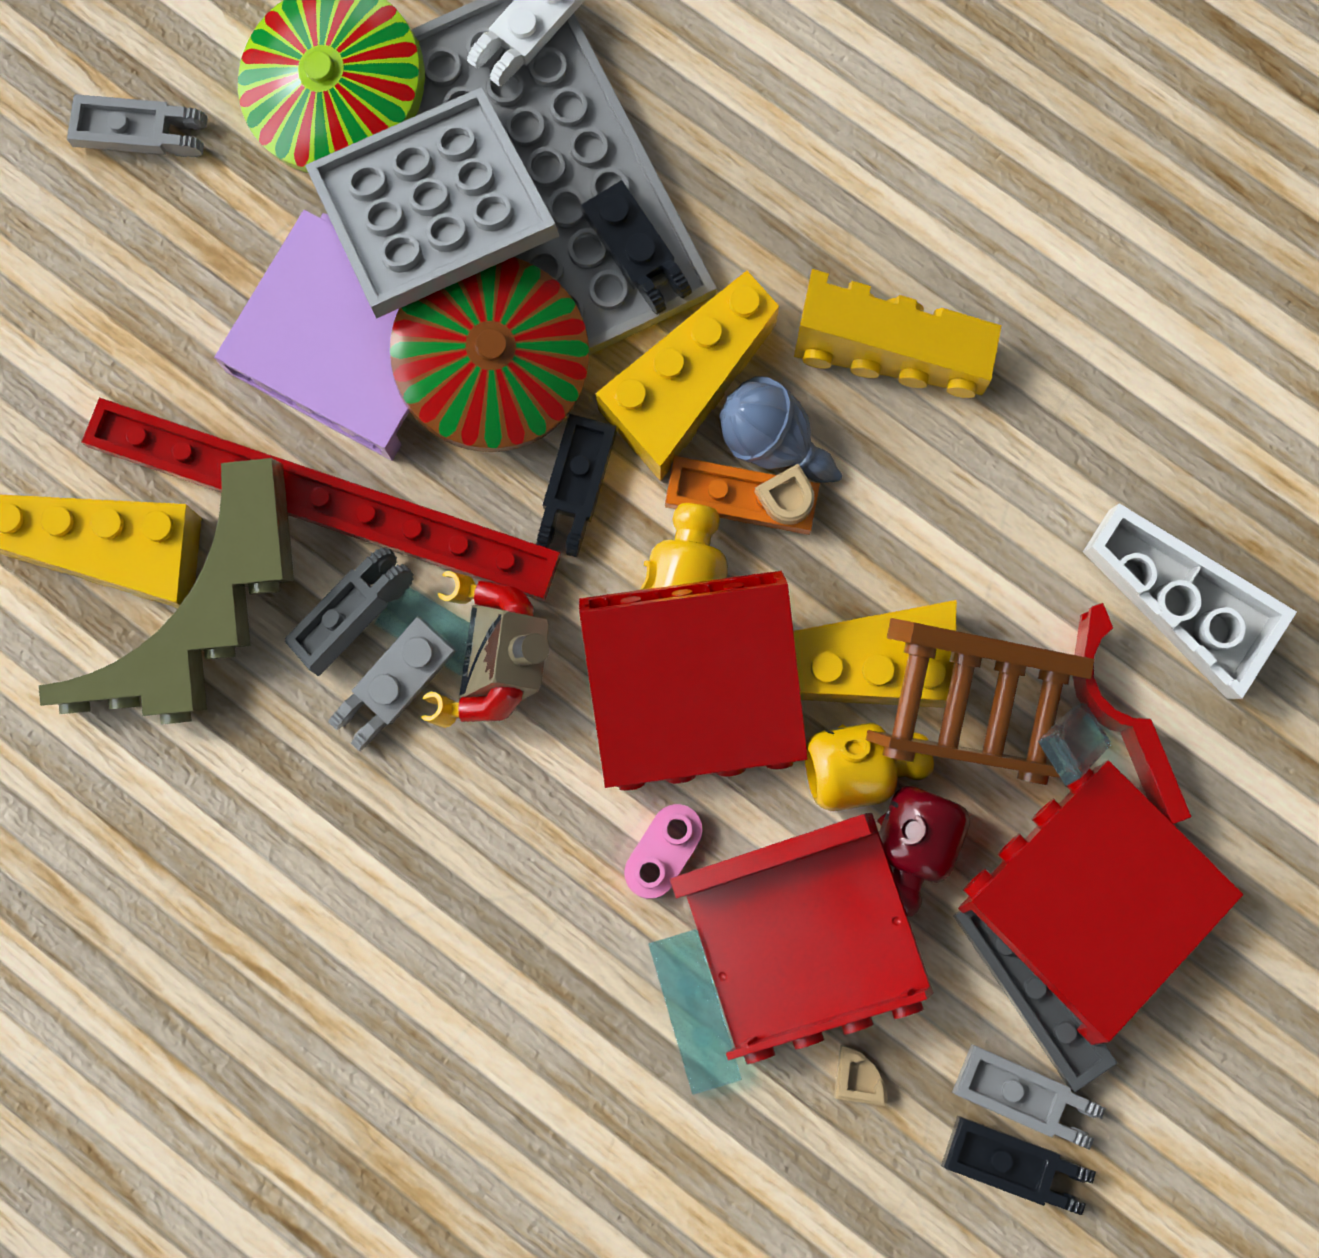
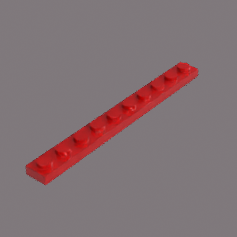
[81,397,561,602]

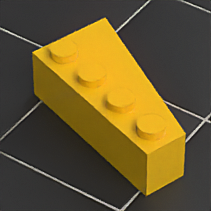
[793,269,1002,398]
[0,495,202,609]

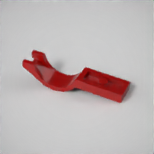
[1072,603,1191,824]

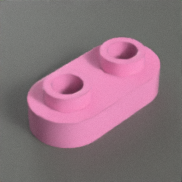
[624,804,702,899]

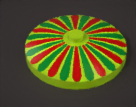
[238,0,425,173]

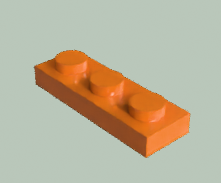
[665,456,820,535]

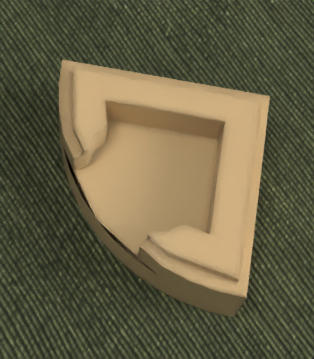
[834,1045,887,1106]

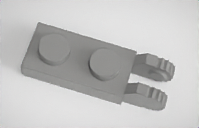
[67,94,208,157]
[328,617,457,751]
[952,1044,1106,1150]

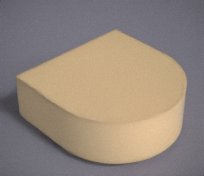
[754,464,814,525]

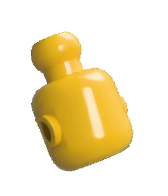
[641,503,728,590]
[805,723,934,811]

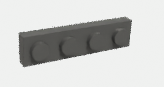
[953,910,1117,1092]

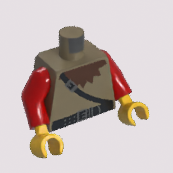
[421,571,549,728]

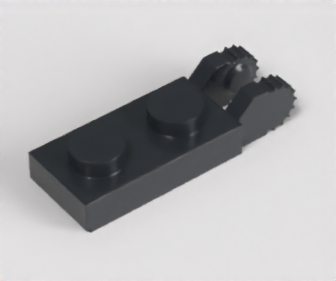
[581,180,692,315]
[536,414,617,557]
[941,1115,1096,1215]

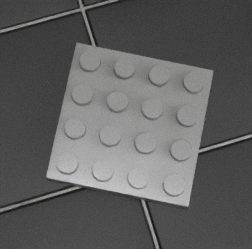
[305,87,559,319]

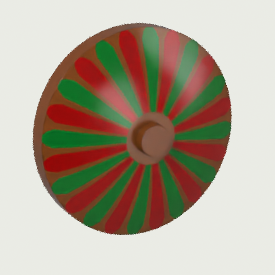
[390,257,589,452]

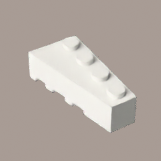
[1083,504,1297,699]

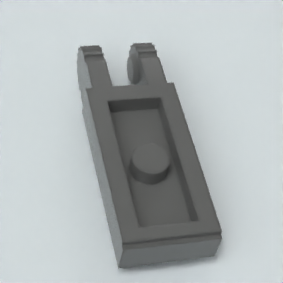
[285,547,414,676]

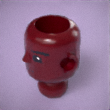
[877,786,970,917]

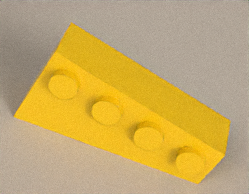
[596,270,779,481]
[793,600,957,708]

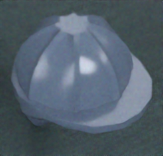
[719,376,842,483]

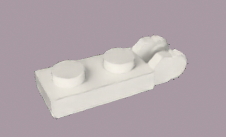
[467,0,585,86]

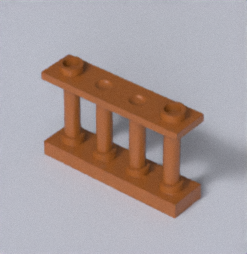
[866,618,1095,785]

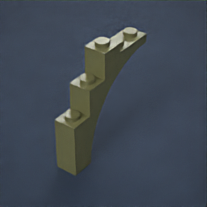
[38,458,294,724]

